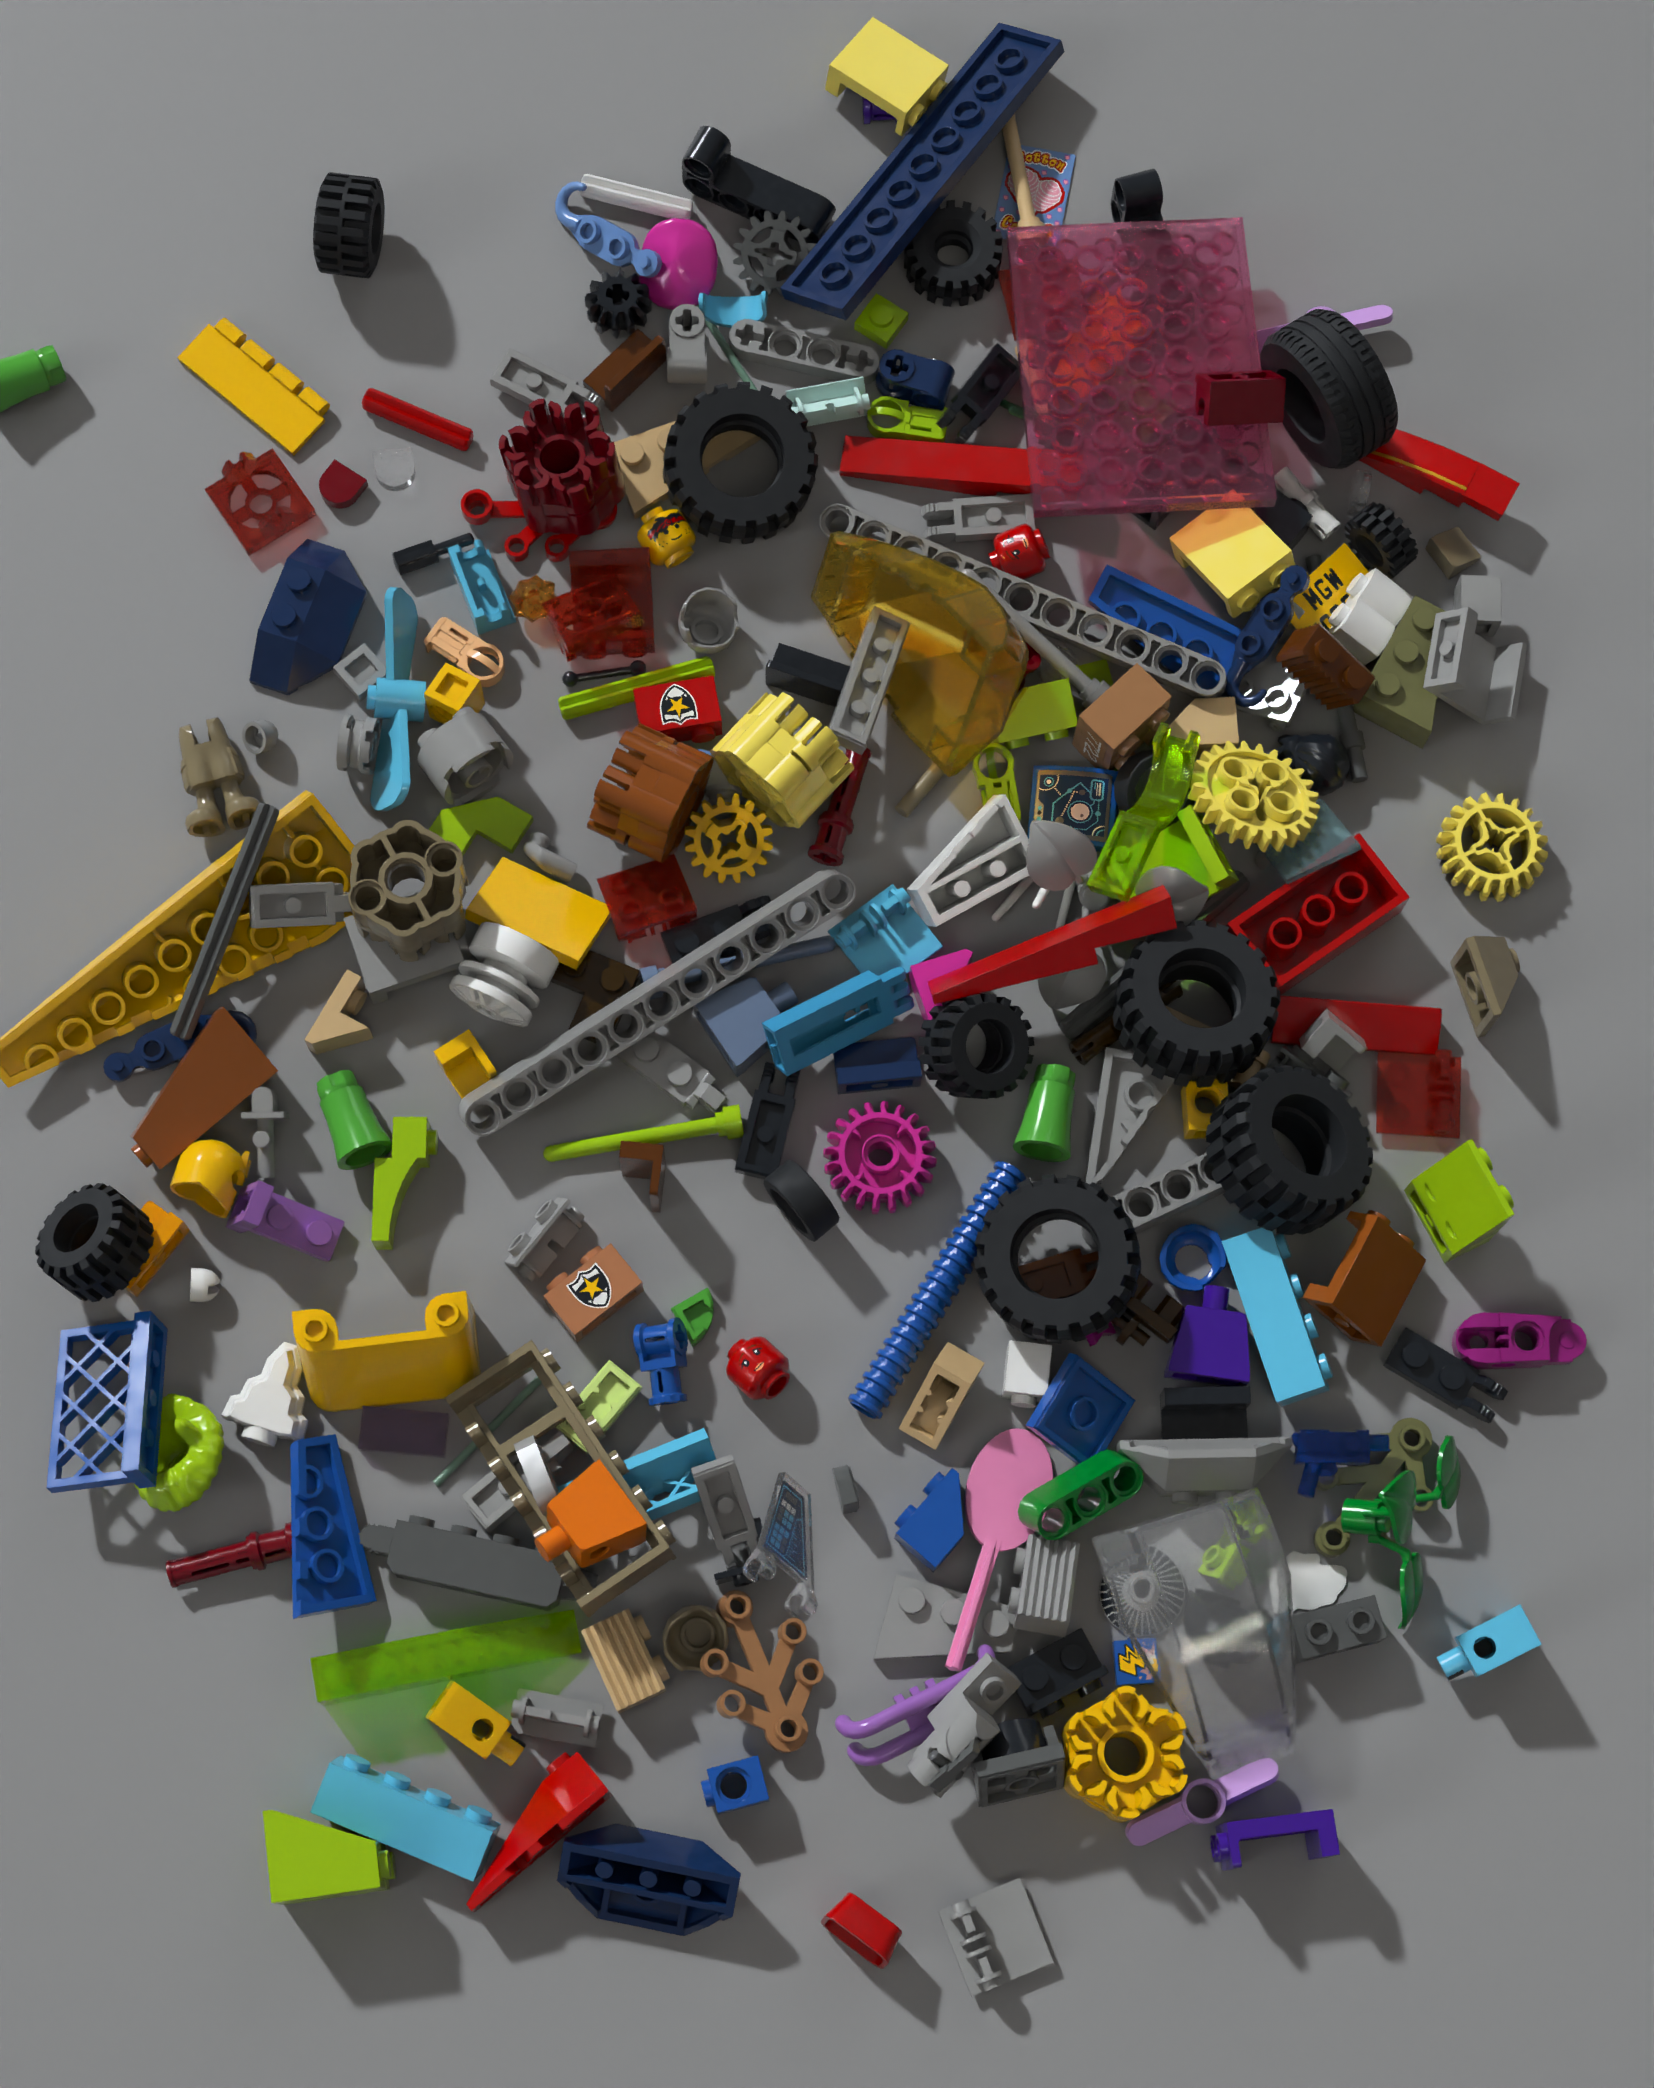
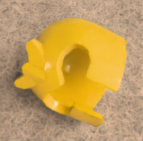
[170,1139,251,1218]

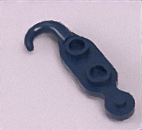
[1225,565,1310,708]
[103,1010,257,1082]

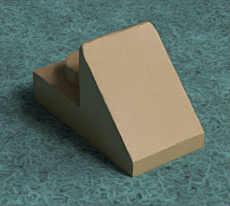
[304,969,373,1055]

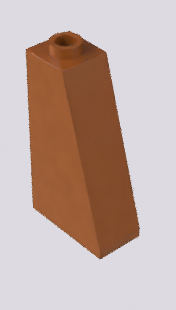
[130,1006,278,1170]

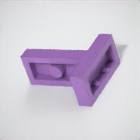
[225,1180,345,1262]

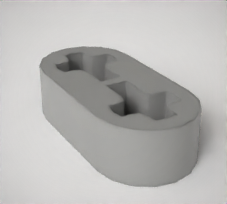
[514,1435,559,1516]

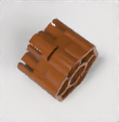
[587,723,714,863]

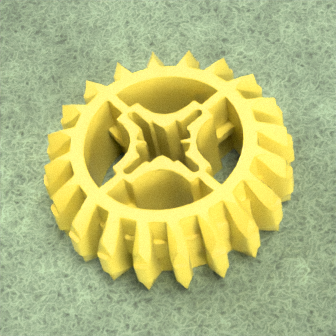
[1436,792,1548,902]

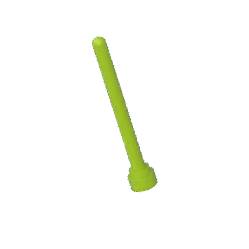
[543,1104,744,1162]

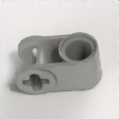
[667,304,707,384]

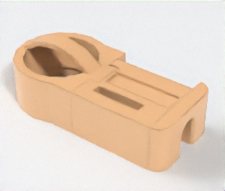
[424,617,505,687]

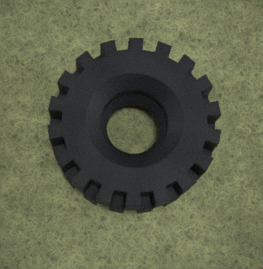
[904,200,1003,307]

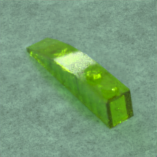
[310,1609,582,1706]

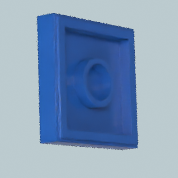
[1026,1353,1136,1465]

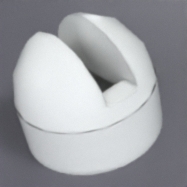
[190,1268,220,1302]

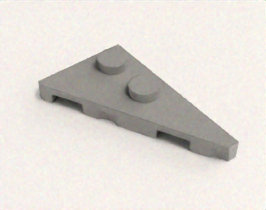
[1085,1047,1175,1185]

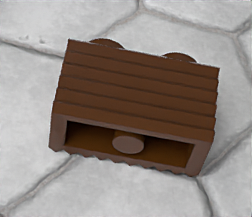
[1276,623,1375,710]

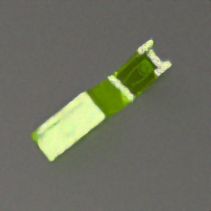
[1086,722,1200,902]

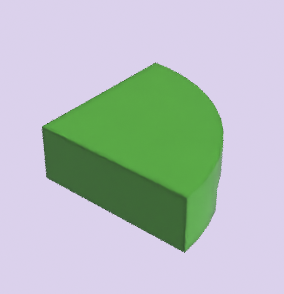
[671,1288,714,1347]

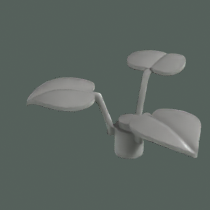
[1026,820,1209,1009]

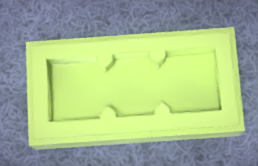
[555,1360,643,1454]

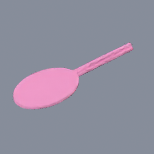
[945,1428,1053,1672]

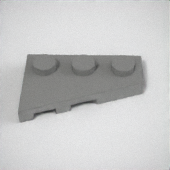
[873,1574,1017,1660]

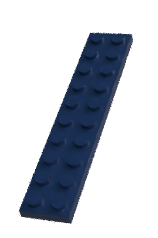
[780,22,1065,321]

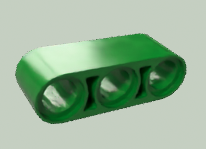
[1018,1450,1144,1540]

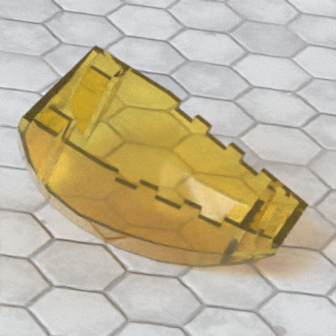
[811,531,1029,777]

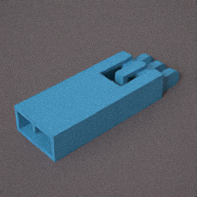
[762,967,914,1076]

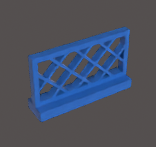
[46,1311,168,1493]

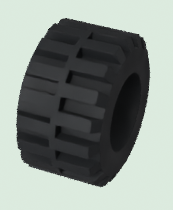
[313,172,385,279]
[918,994,1035,1099]
[35,1183,154,1302]

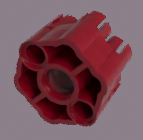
[499,399,626,536]

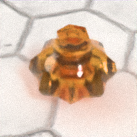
[509,575,559,623]

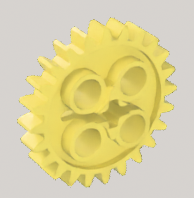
[1187,741,1320,852]

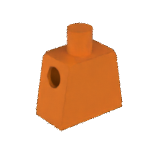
[534,1459,647,1568]

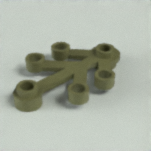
[1311,1418,1434,1558]

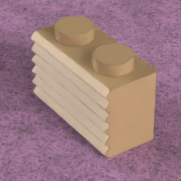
[581,1608,670,1714]

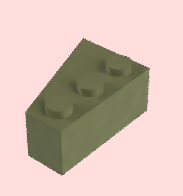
[1353,595,1445,749]

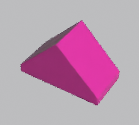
[908,949,973,1022]

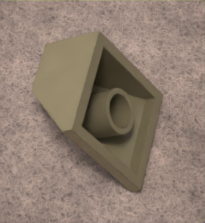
[1450,936,1520,1038]

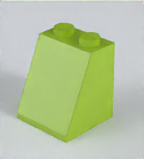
[263,1810,396,1905]

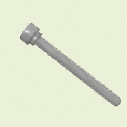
[959,569,1110,709]

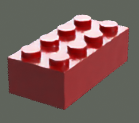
[1226,833,1410,996]

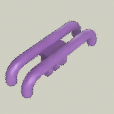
[835,1644,996,1767]

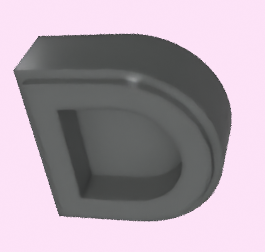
[832,1465,859,1515]

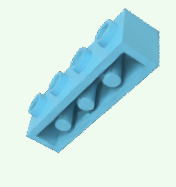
[1222,1228,1333,1407]
[310,1754,501,1882]

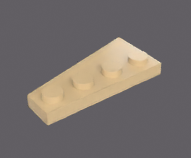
[614,421,761,519]

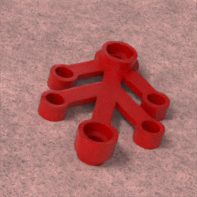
[461,476,617,562]

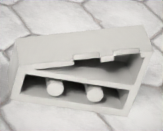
[907,794,1029,927]

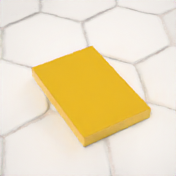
[465,857,613,970]

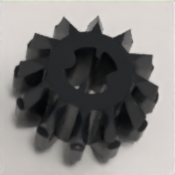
[585,268,652,339]

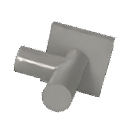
[241,1087,289,1178]

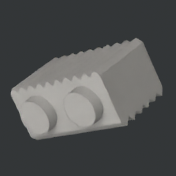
[1007,1534,1080,1637]

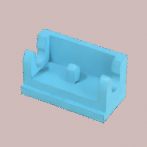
[448,539,516,635]

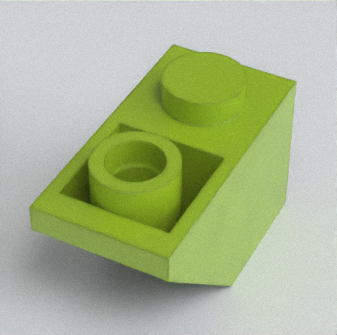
[992,678,1077,750]

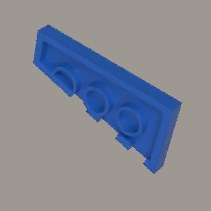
[1088,564,1242,690]
[290,1434,377,1619]

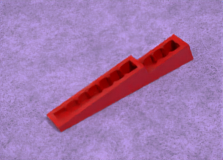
[839,435,1084,503]
[927,884,1177,1004]

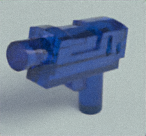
[1291,1429,1389,1499]

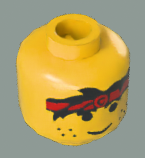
[637,506,696,569]

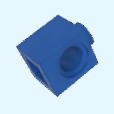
[701,1755,769,1815]

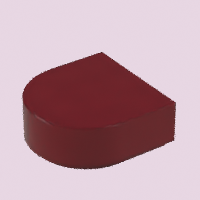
[319,459,368,509]

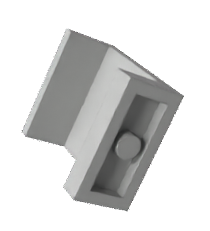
[1423,607,1528,725]

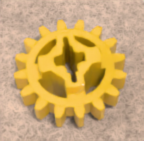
[684,793,773,884]

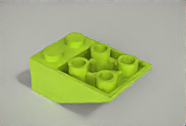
[1404,1139,1515,1263]

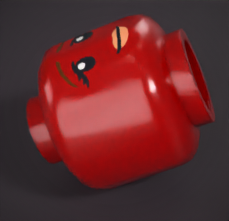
[988,524,1051,580]
[726,1336,790,1400]

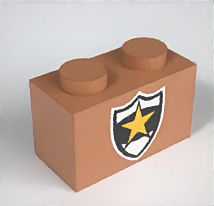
[543,1243,644,1343]

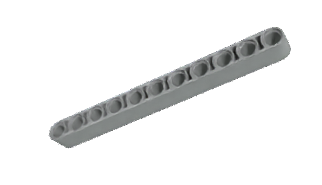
[819,503,1227,698]
[459,869,856,1136]

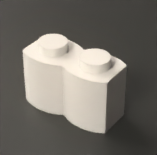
[1328,568,1413,666]

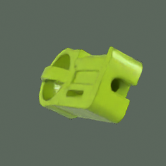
[867,396,947,443]
[972,743,1021,821]

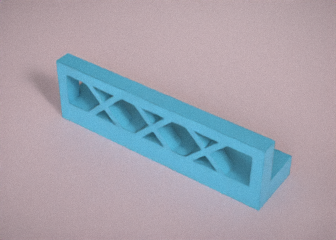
[557,1428,716,1521]

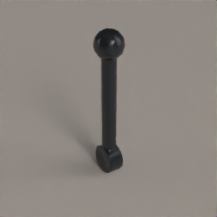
[562,660,646,687]

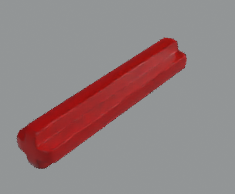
[361,388,474,451]

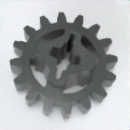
[733,211,816,297]

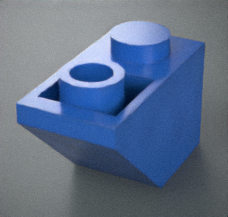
[894,1468,964,1573]

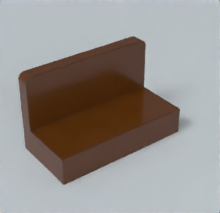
[583,329,667,412]
[619,1141,666,1213]

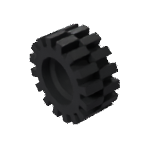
[1344,502,1418,579]

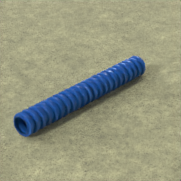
[848,1161,1027,1419]

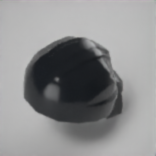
[1275,734,1350,796]

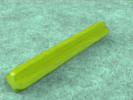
[558,656,715,720]

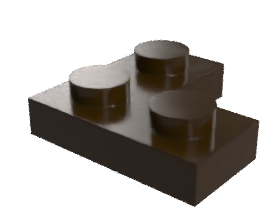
[550,950,640,1044]

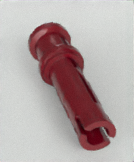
[808,748,872,867]
[166,1522,292,1588]

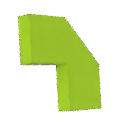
[429,796,534,856]

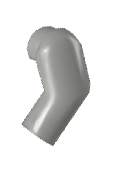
[523,832,577,883]

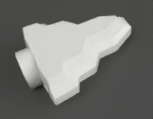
[221,1342,308,1448]

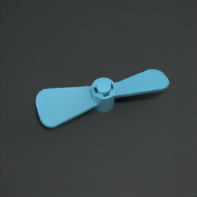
[366,587,426,811]

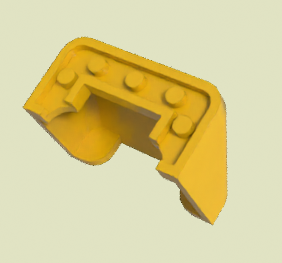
[292,1291,481,1412]

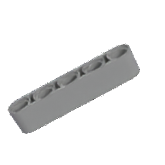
[1081,1153,1225,1248]

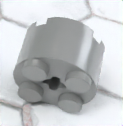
[417,707,513,805]

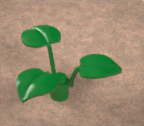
[1341,1435,1461,1629]

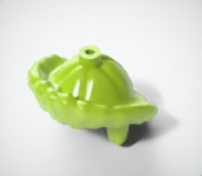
[134,1393,224,1512]

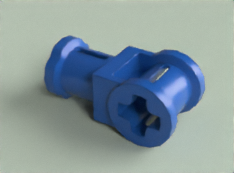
[633,1317,688,1406]

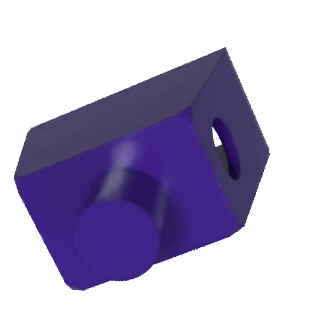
[1164,1285,1250,1387]

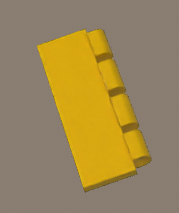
[177,318,330,456]

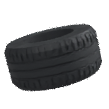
[1260,309,1398,469]

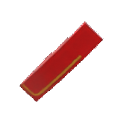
[1359,429,1520,521]

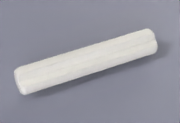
[580,174,693,219]

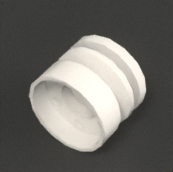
[449,922,559,1027]

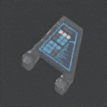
[743,1472,818,1618]

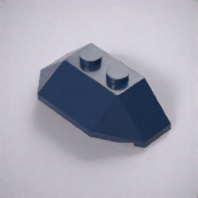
[249,539,367,695]
[557,1823,741,1936]

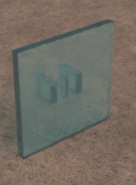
[1255,798,1361,884]

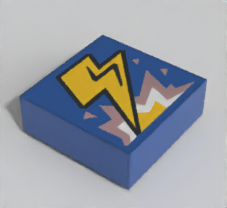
[1112,1638,1161,1686]

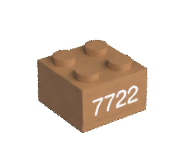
[1072,663,1172,771]

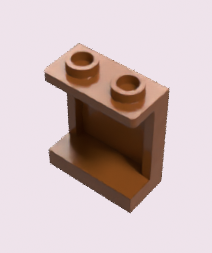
[1302,1210,1426,1347]

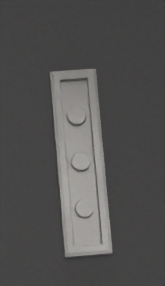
[828,606,911,755]

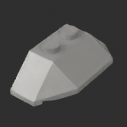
[1116,1437,1293,1504]

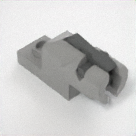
[907,1653,1022,1798]

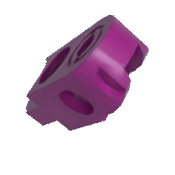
[1452,1312,1587,1370]

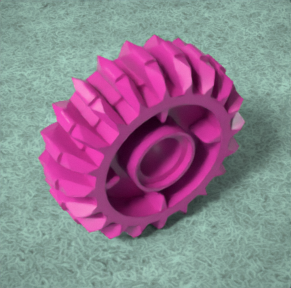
[823,1101,937,1214]

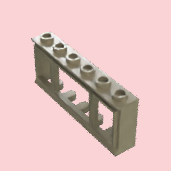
[445,1340,676,1618]

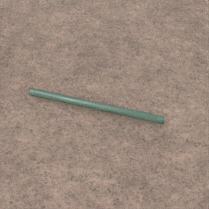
[696,305,757,390]
[433,1376,542,1487]

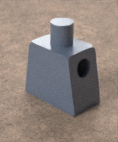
[693,977,798,1077]

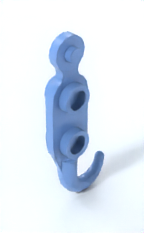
[555,181,662,278]

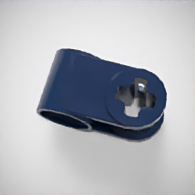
[875,349,955,411]

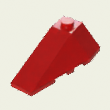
[466,1751,613,1912]

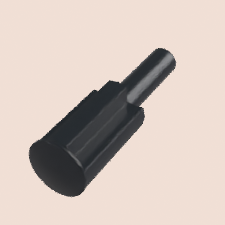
[392,533,474,576]

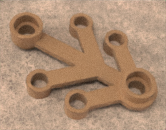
[700,1590,824,1753]

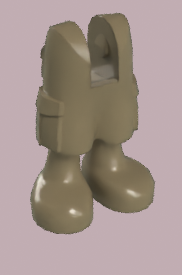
[179,717,260,837]

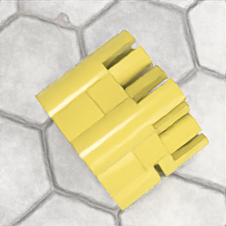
[710,692,854,829]

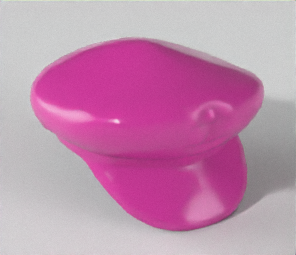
[639,218,718,310]

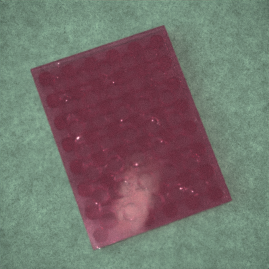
[1006,217,1277,518]

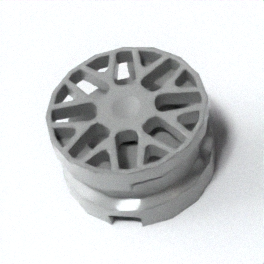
[336,714,381,775]

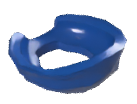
[1159,1224,1227,1291]

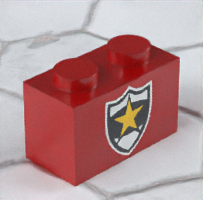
[633,675,722,743]

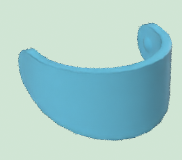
[698,291,768,328]

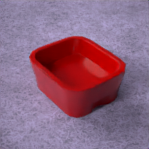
[821,1892,902,1969]

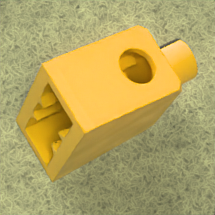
[425,1680,526,1767]

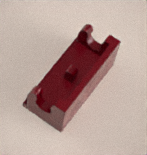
[1195,370,1286,426]

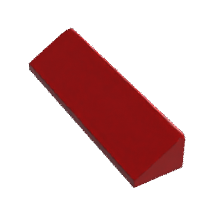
[1271,996,1442,1056]

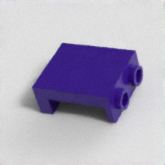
[1210,1809,1340,1871]

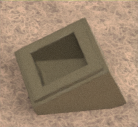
[1425,527,1482,580]

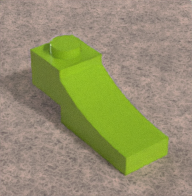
[371,1117,438,1250]

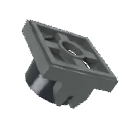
[970,1718,1065,1807]

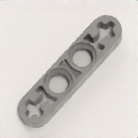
[729,319,879,385]

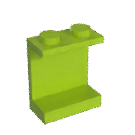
[1106,805,1239,899]

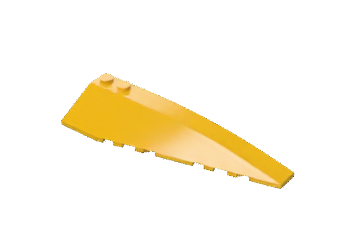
[0,790,354,1088]

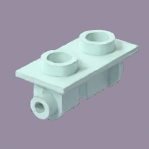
[786,376,871,427]

